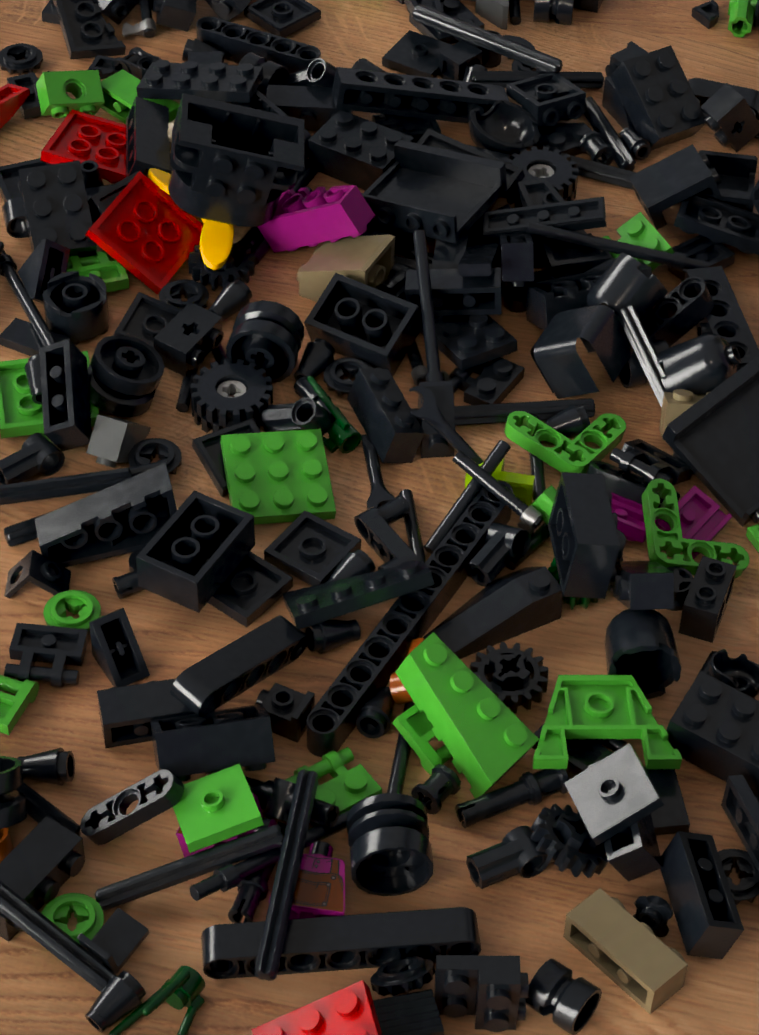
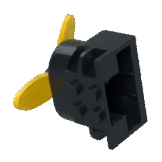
[148,93,304,270]

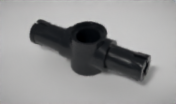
[245,776,340,828]

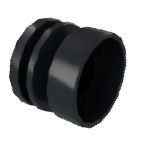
[347,793,434,896]

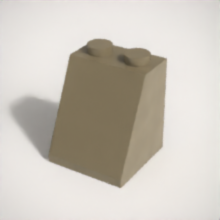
[297,234,395,302]

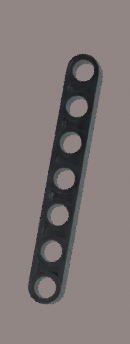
[201,907,482,979]

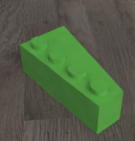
[395,632,539,798]

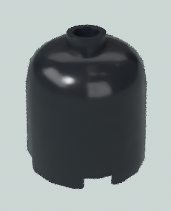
[586,253,668,328]
[657,333,741,395]
[605,609,681,699]

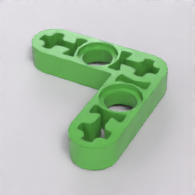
[504,411,626,474]
[642,479,750,579]

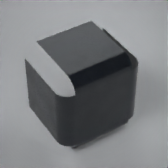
[530,303,634,399]

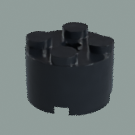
[43,271,109,345]

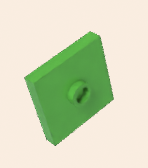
[173,763,264,853]

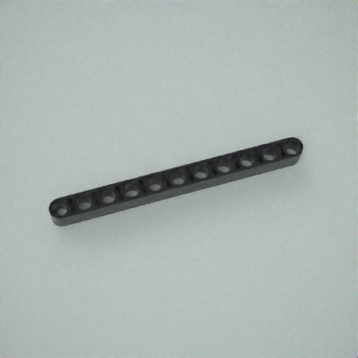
[307,480,513,757]

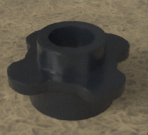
[633,895,673,937]

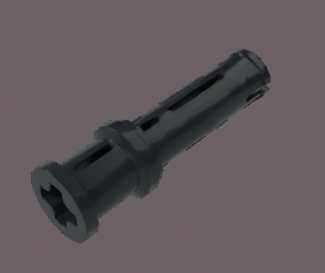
[455,769,569,828]

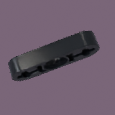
[587,461,680,508]
[80,769,184,845]

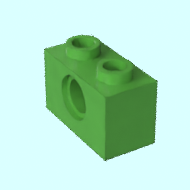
[36,70,105,118]

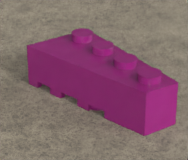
[257,185,375,253]

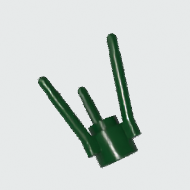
[307,375,362,454]
[109,966,205,1035]

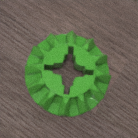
[43,590,101,632]
[42,893,105,944]

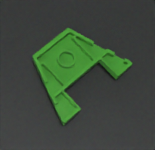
[532,675,682,769]

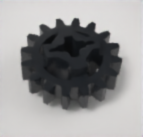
[188,240,255,291]
[470,642,548,713]
[530,804,608,878]

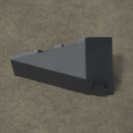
[423,566,563,659]

